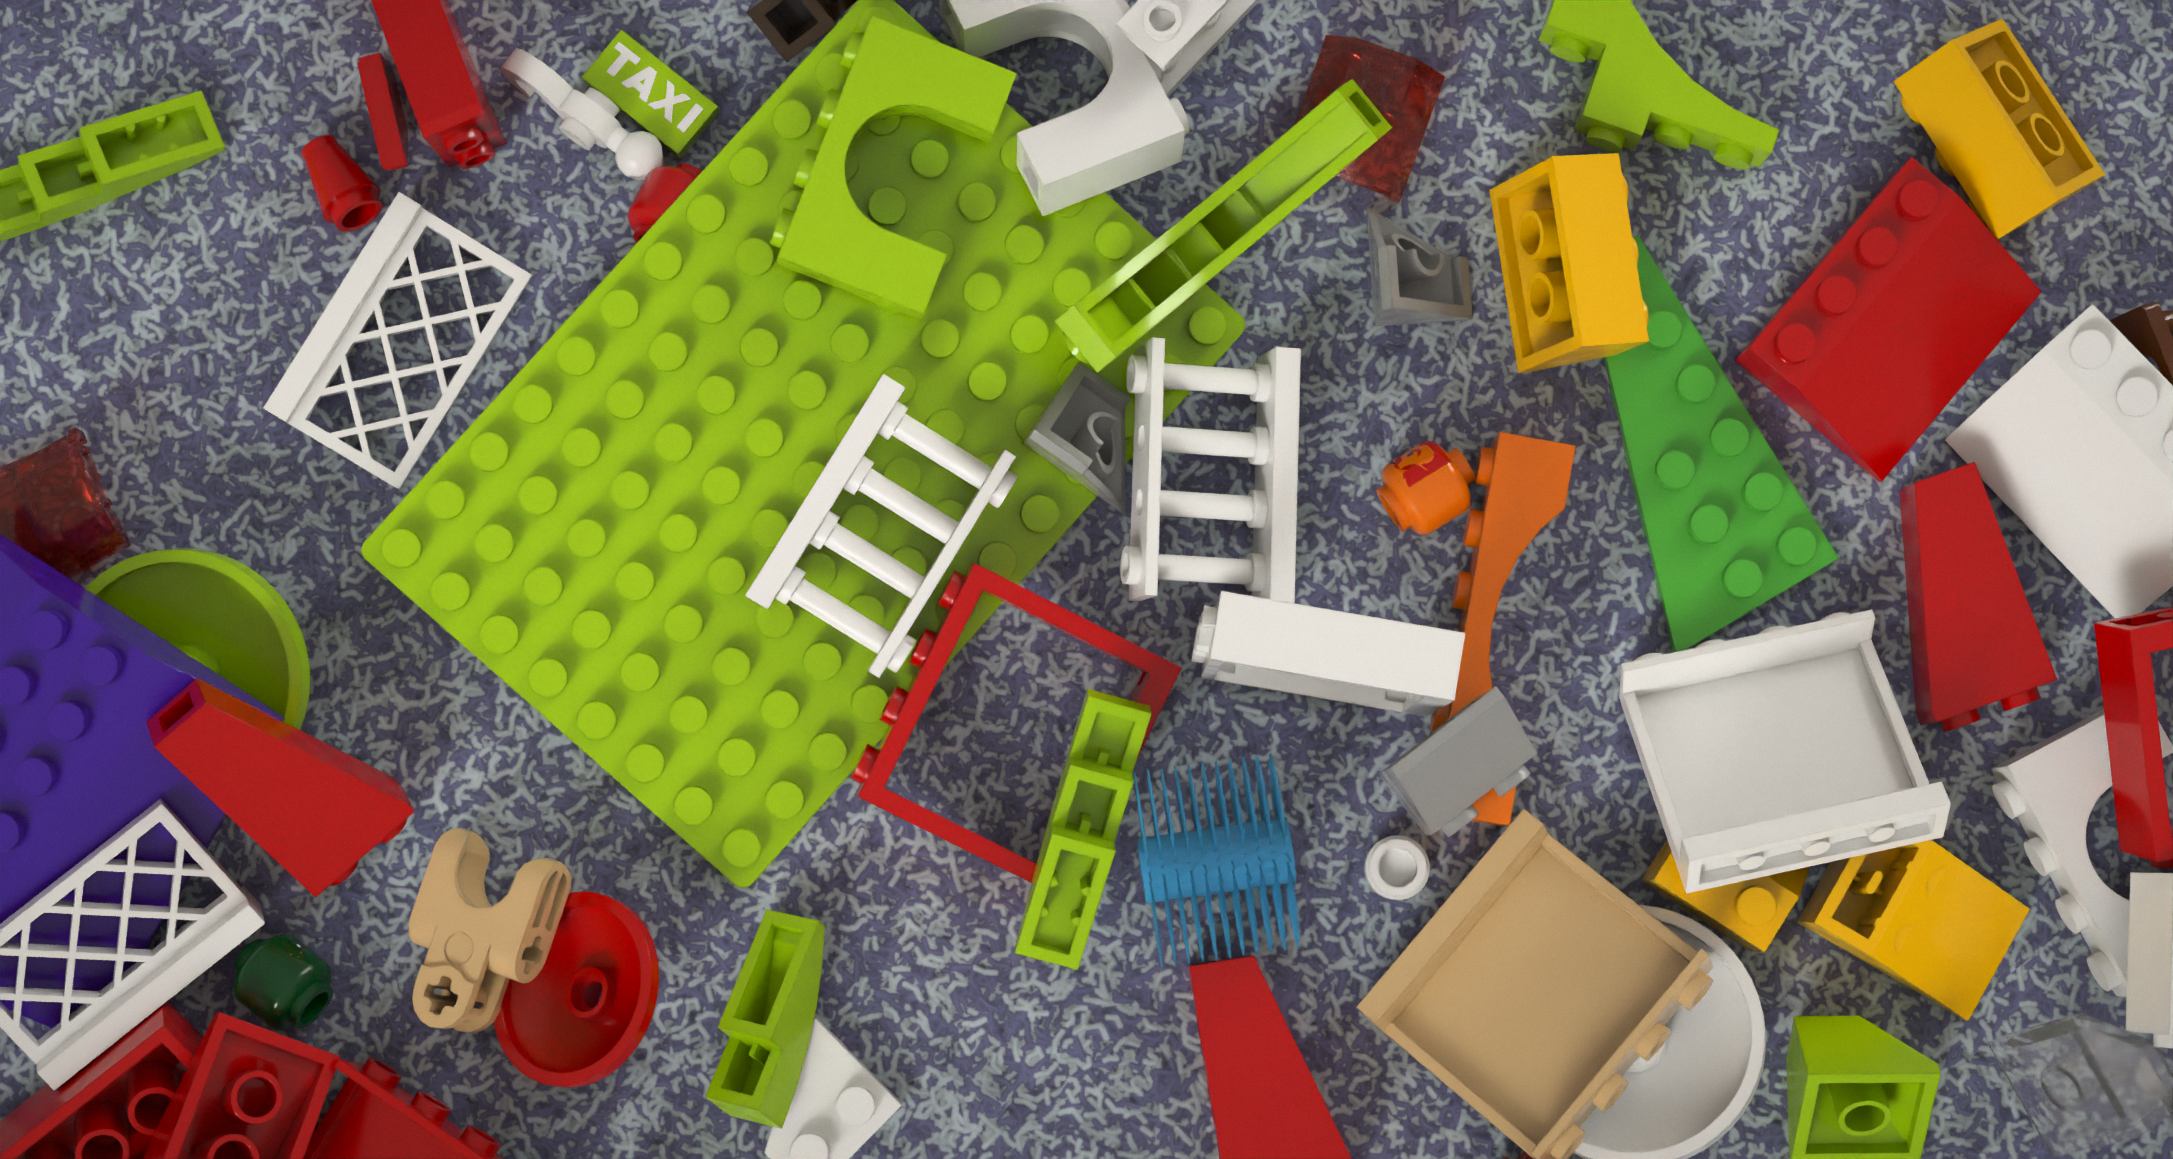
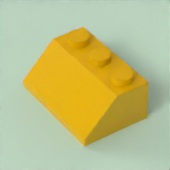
[1893,18,2106,240]
[1489,153,1649,373]

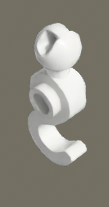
[500,48,664,180]

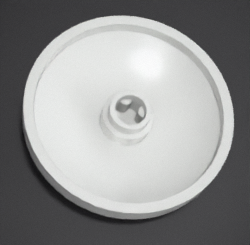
[1574,905,1766,1159]

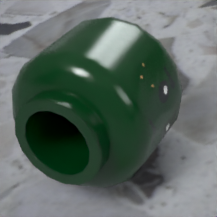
[234,934,333,1031]

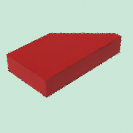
[357,53,409,172]

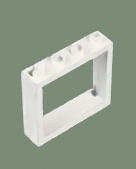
[1191,591,1465,717]

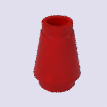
[301,135,382,232]

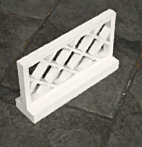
[263,192,532,490]
[0,799,265,1091]

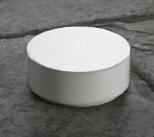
[1364,835,1430,900]

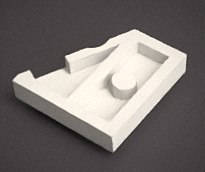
[764,1016,903,1159]

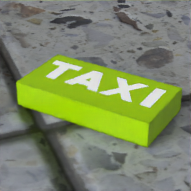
[581,30,720,159]

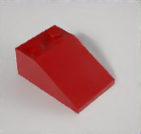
[144,1012,341,1159]

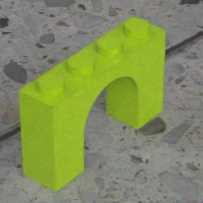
[770,15,1017,320]

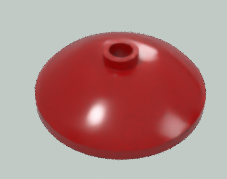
[494,891,659,1088]

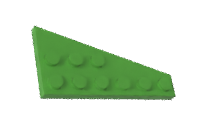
[1604,235,1839,653]

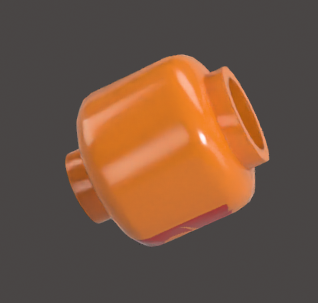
[1376,440,1476,536]

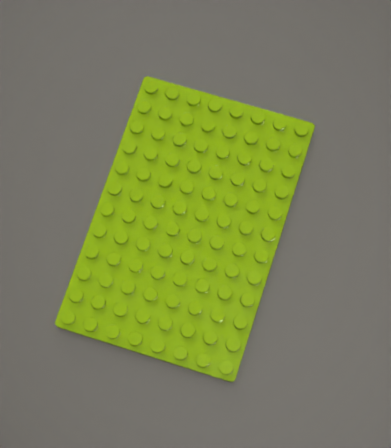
[361,0,1245,888]

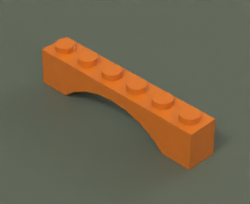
[1430,432,1576,827]

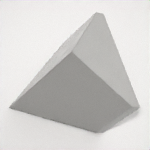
[1366,206,1473,326]
[1022,362,1131,515]

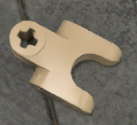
[409,827,572,1033]

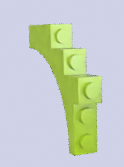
[1538,0,1779,170]
[1055,79,1392,373]

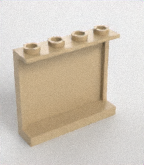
[1357,809,1713,1159]

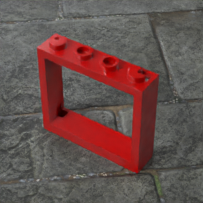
[850,563,1182,883]
[2094,606,2173,868]

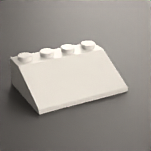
[1945,304,2173,618]

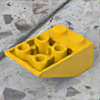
[1797,840,2030,1021]

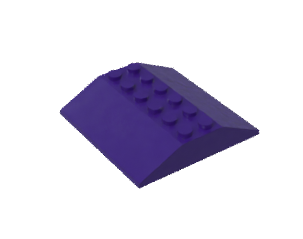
[0,534,285,1028]

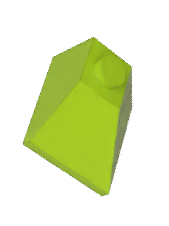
[1786,1015,1941,1159]

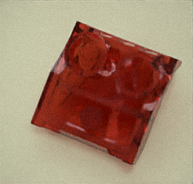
[1294,35,1445,203]
[0,428,132,579]

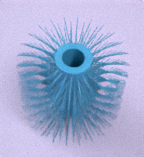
[1134,753,1300,968]

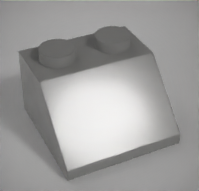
[1379,686,1537,837]

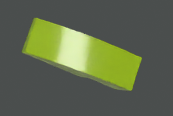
[705,909,825,1129]

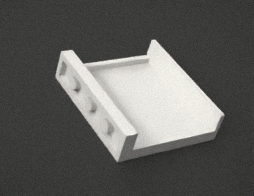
[1619,609,1951,893]

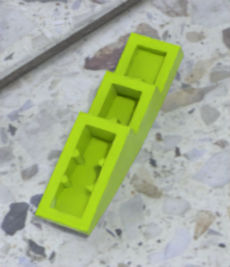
[0,90,225,242]
[1015,688,1152,970]

